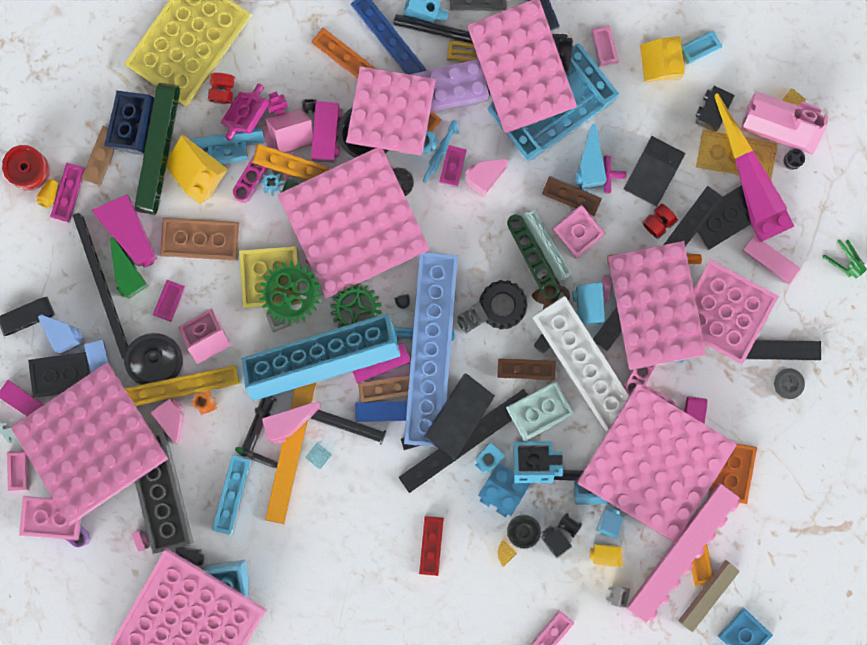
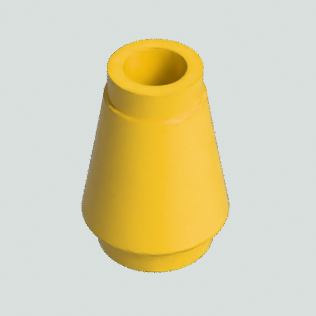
[36,179,59,209]

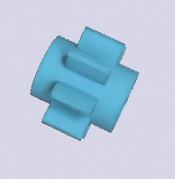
[260,171,284,196]

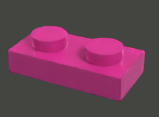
[439,145,467,187]

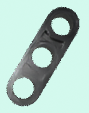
[0,297,55,336]

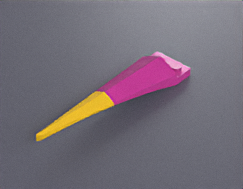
[715,93,794,242]

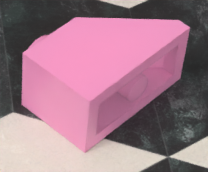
[151,399,184,444]

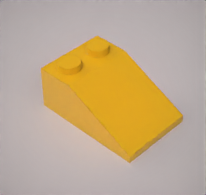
[166,135,228,204]

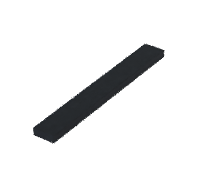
[72,213,128,360]
[398,389,528,493]

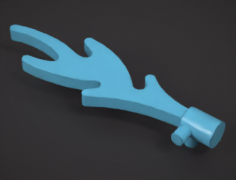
[422,120,459,184]

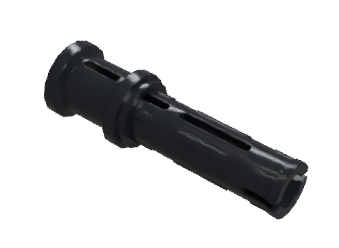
[242,396,277,451]

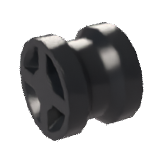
[783,149,805,170]

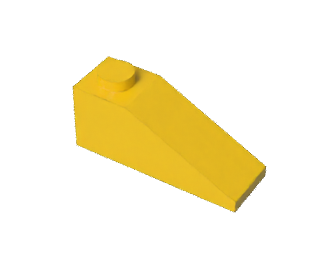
[589,544,623,567]

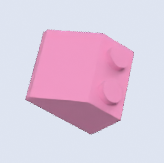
[465,159,509,197]
[178,309,231,364]

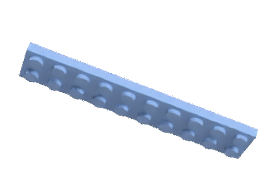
[404,252,458,447]

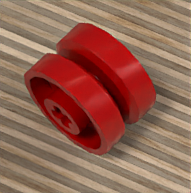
[2,145,50,191]

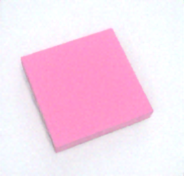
[552,204,606,258]

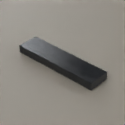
[746,340,821,361]

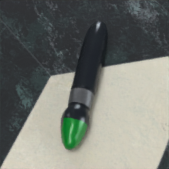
[235,447,278,468]

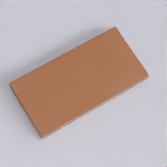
[160,218,240,261]

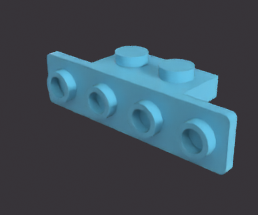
[189,128,265,164]

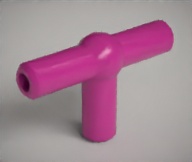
[603,155,627,194]

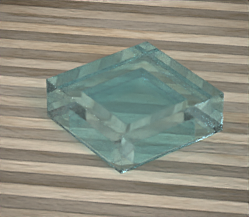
[305,442,332,469]

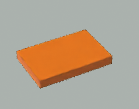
[708,443,757,504]

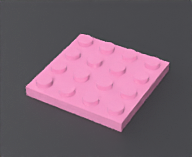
[346,66,436,156]
[694,260,779,365]

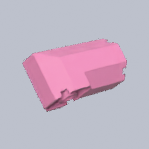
[741,91,829,155]

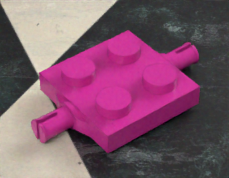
[220,84,270,141]

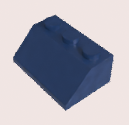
[104,91,155,155]

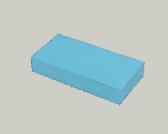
[682,30,722,64]

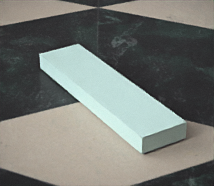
[521,210,572,282]

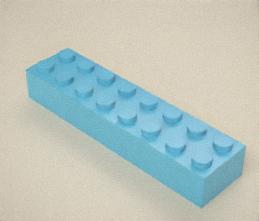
[241,313,400,401]

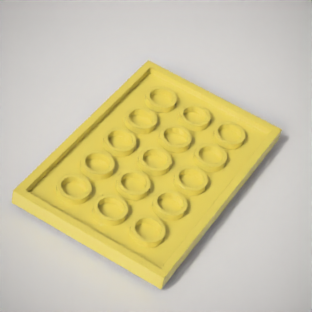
[124,0,252,108]

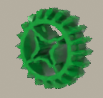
[330,283,382,328]

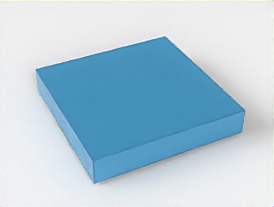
[718,608,773,645]

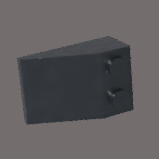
[623,136,686,207]

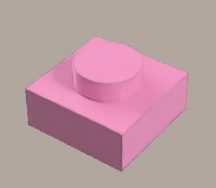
[132,530,150,552]

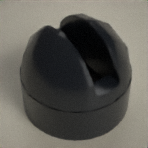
[302,99,317,114]
[394,294,410,309]

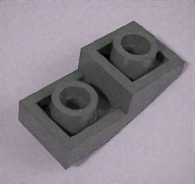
[457,302,488,334]

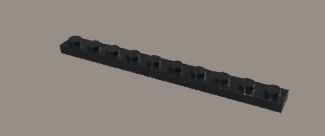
[593,186,723,351]

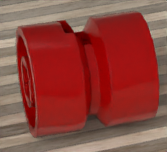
[207,72,235,104]
[642,203,678,239]

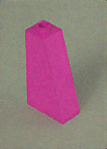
[92,194,157,268]

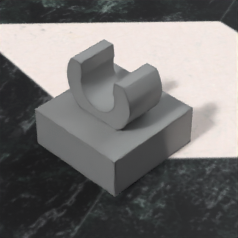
[606,586,630,608]

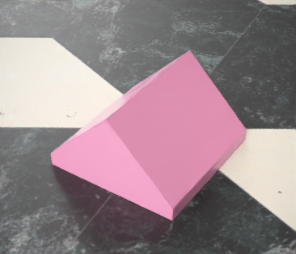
[265,109,313,153]

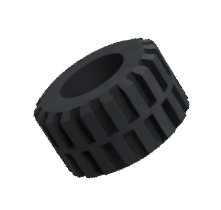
[479,280,528,330]

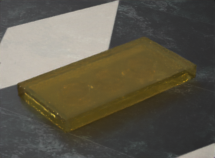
[695,130,778,180]

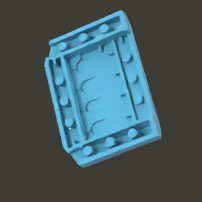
[488,43,619,162]

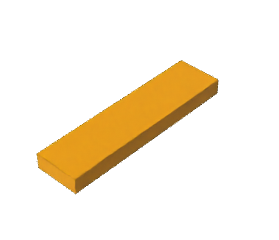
[252,144,330,181]

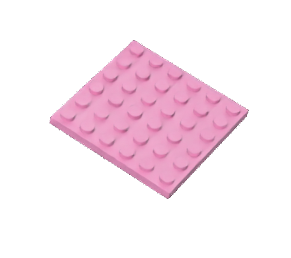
[278,148,430,299]
[11,363,168,525]
[577,383,737,542]
[111,548,267,645]

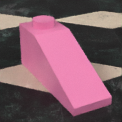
[262,402,322,444]

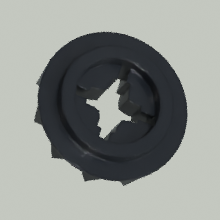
[392,167,414,196]

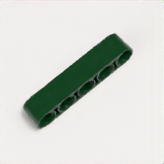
[507,214,560,302]

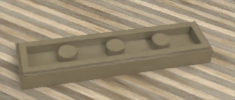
[678,560,740,633]

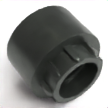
[507,515,541,549]

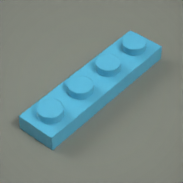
[212,455,251,535]

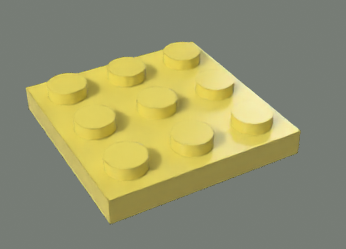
[239,246,301,308]

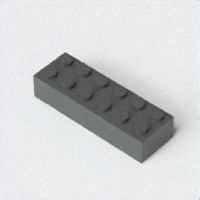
[135,430,194,554]

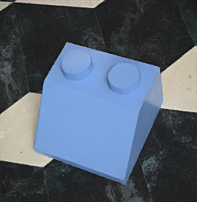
[38,315,84,354]

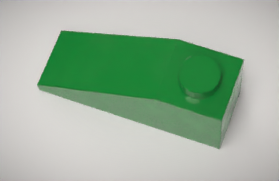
[110,237,148,299]

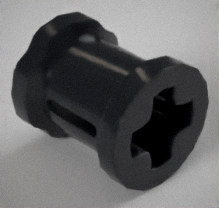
[557,513,582,538]

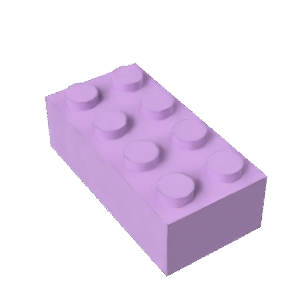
[409,59,489,113]

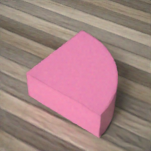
[602,275,611,302]

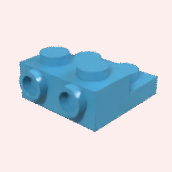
[478,463,531,517]

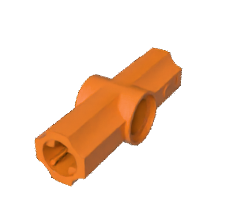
[192,390,218,415]

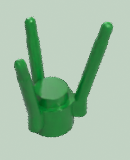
[822,239,867,279]

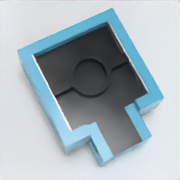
[513,441,563,483]

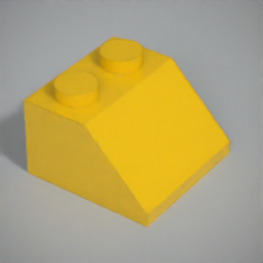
[640,36,685,82]

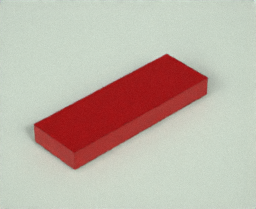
[419,516,444,576]

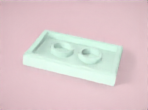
[506,381,574,442]

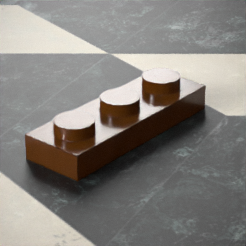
[542,176,602,216]
[497,358,556,380]

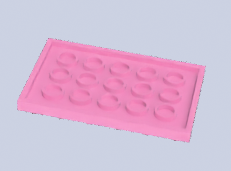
[467,0,577,134]
[608,241,707,370]

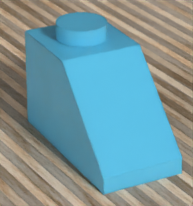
[595,507,624,539]

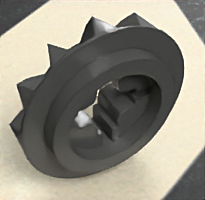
[773,368,805,399]

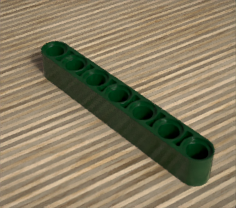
[135,82,180,215]

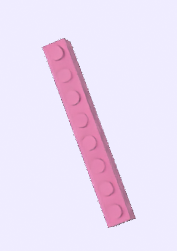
[626,483,740,623]

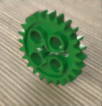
[259,261,322,324]

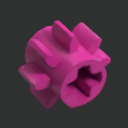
[268,91,288,115]

